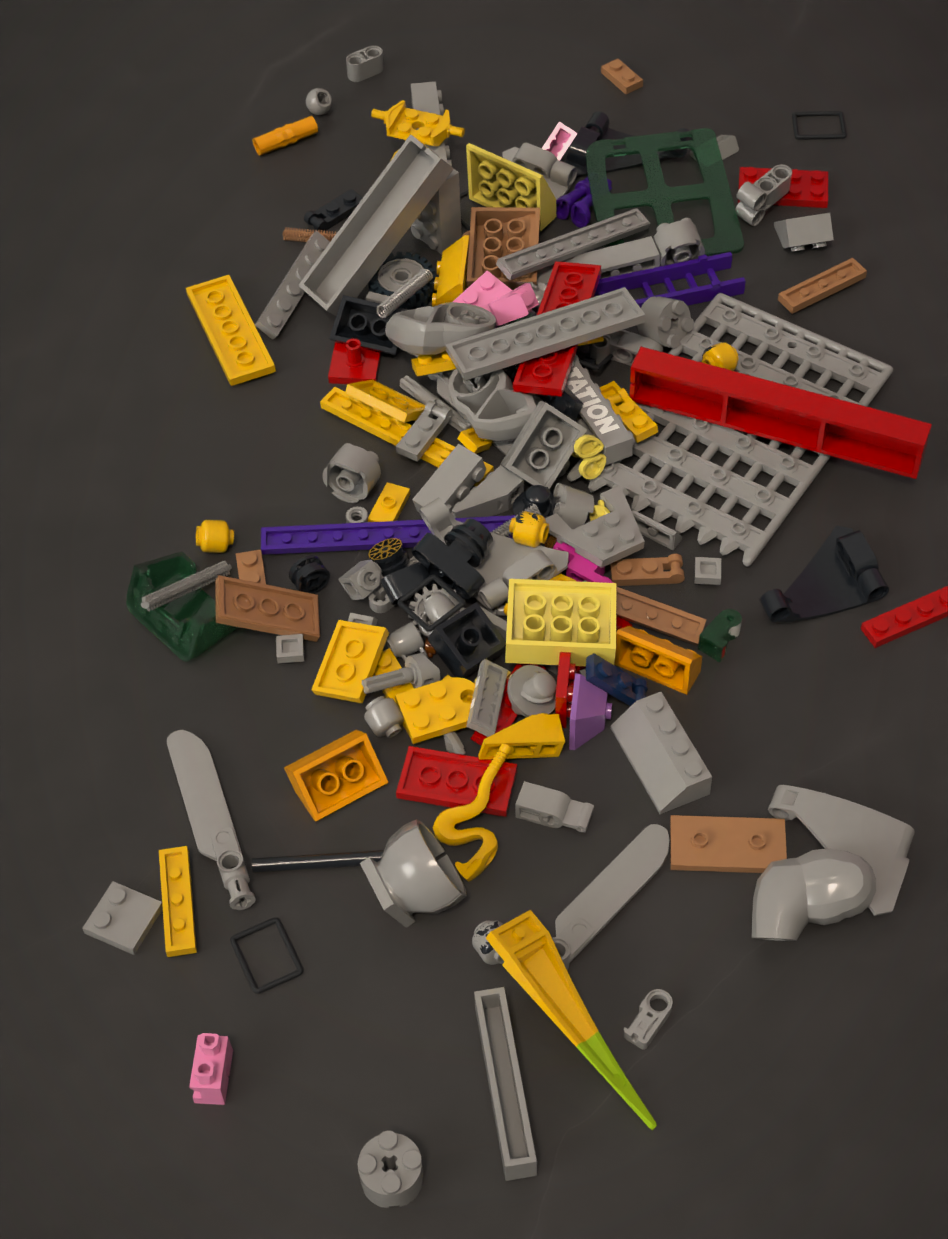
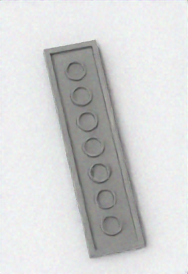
[446,287,646,381]

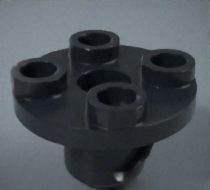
[513,485,557,518]

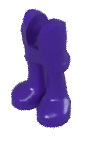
[556,173,612,228]

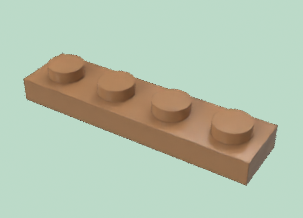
[778,258,867,314]
[616,586,707,646]

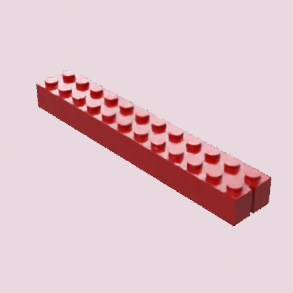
[629,346,932,479]

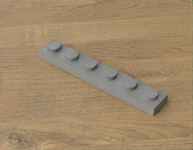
[255,230,330,340]

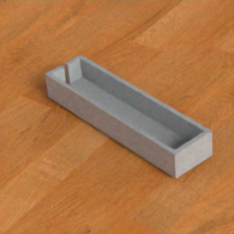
[299,134,454,316]

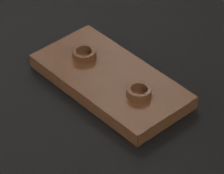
[216,575,320,642]
[670,815,787,873]

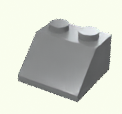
[774,213,834,252]

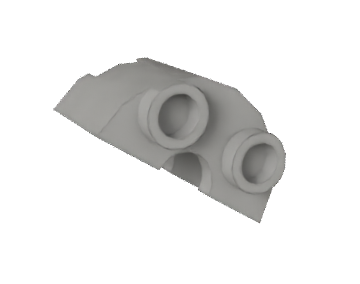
[553,483,594,529]

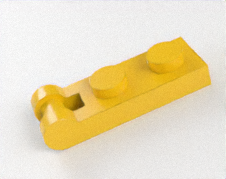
[604,388,658,443]

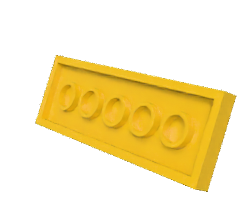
[186,275,276,386]

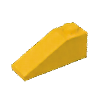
[478,713,565,760]

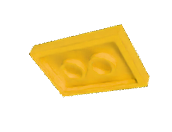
[345,379,426,424]
[311,620,389,704]

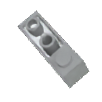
[452,465,524,518]

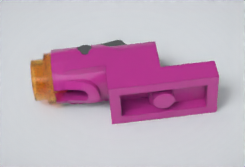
[544,535,614,583]

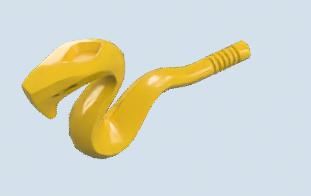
[433,743,512,882]

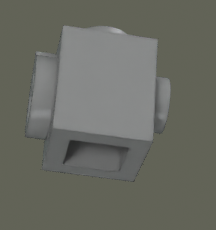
[338,560,384,600]

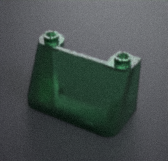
[126,551,238,661]

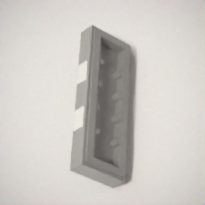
[466,659,508,737]

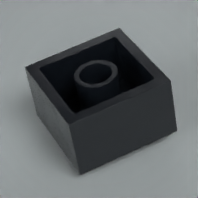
[428,602,506,678]

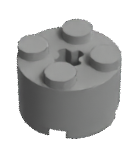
[653,218,705,266]
[637,296,694,348]
[323,443,381,503]
[357,1130,423,1208]

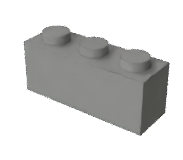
[412,444,486,513]

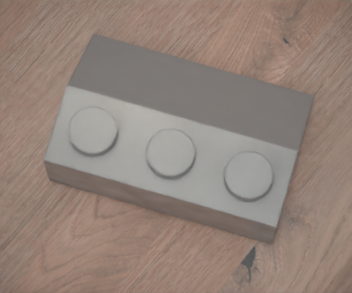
[500,401,587,489]

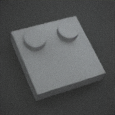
[82,881,163,955]

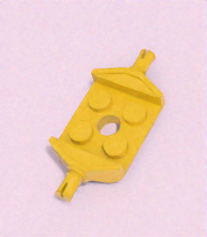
[371,100,465,146]

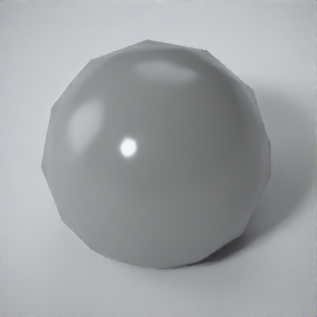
[306,88,333,115]

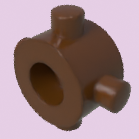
[425,638,437,658]

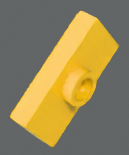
[368,482,410,522]

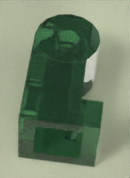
[698,609,742,662]

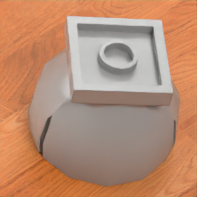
[360,819,467,928]

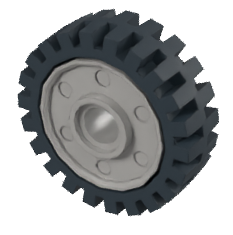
[368,252,436,310]

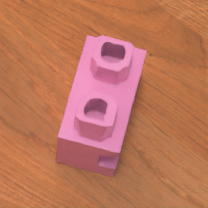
[189,1033,233,1105]

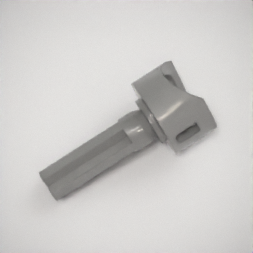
[361,652,440,694]

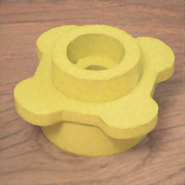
[589,500,610,521]

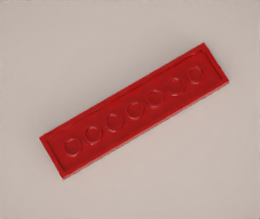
[513,261,602,397]

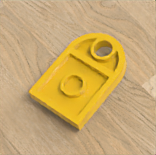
[395,677,475,744]

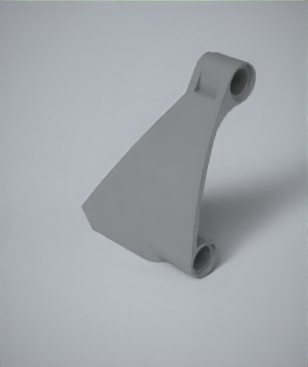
[502,143,577,199]
[419,497,569,610]
[768,785,915,916]

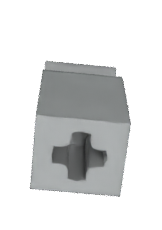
[515,781,594,833]

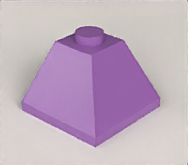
[569,673,612,750]

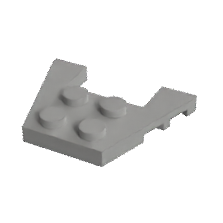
[545,485,645,568]

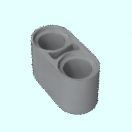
[346,46,384,82]

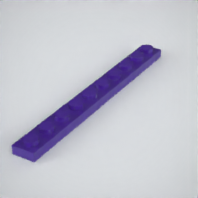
[261,515,515,555]

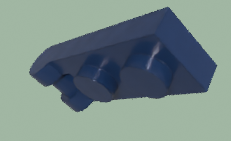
[586,654,648,706]

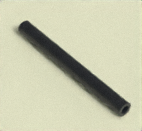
[252,850,384,873]

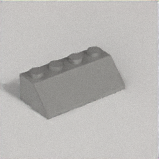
[611,692,712,814]

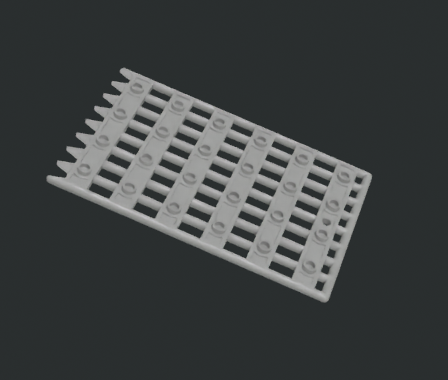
[567,293,893,566]

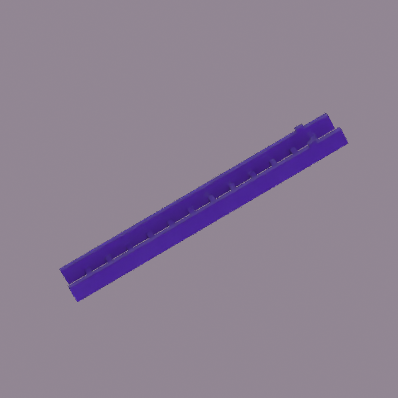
[495,252,746,328]

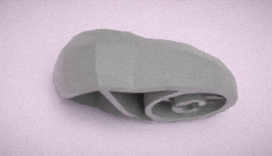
[448,368,538,442]

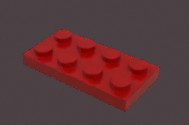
[738,167,828,208]
[396,746,517,817]

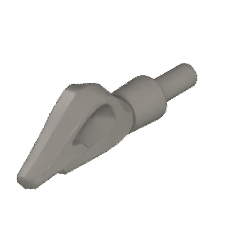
[444,731,466,755]

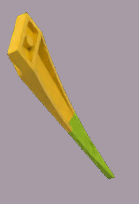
[486,910,657,1130]

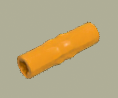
[252,116,318,156]

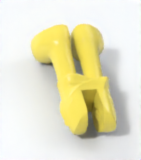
[571,434,606,480]

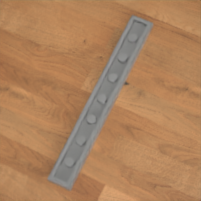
[496,208,650,281]

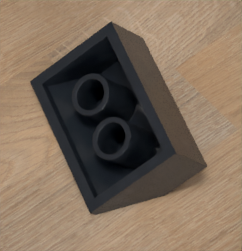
[329,295,407,355]

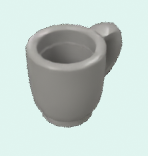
[418,592,460,637]
[386,622,428,661]

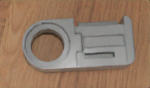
[623,989,673,1050]

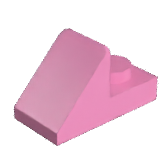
[488,283,539,326]

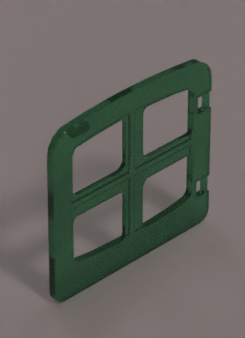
[586,128,744,256]

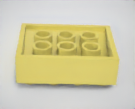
[466,143,556,231]
[505,579,617,666]

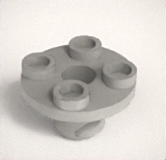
[507,665,557,717]

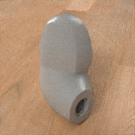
[385,302,496,355]
[752,848,876,941]

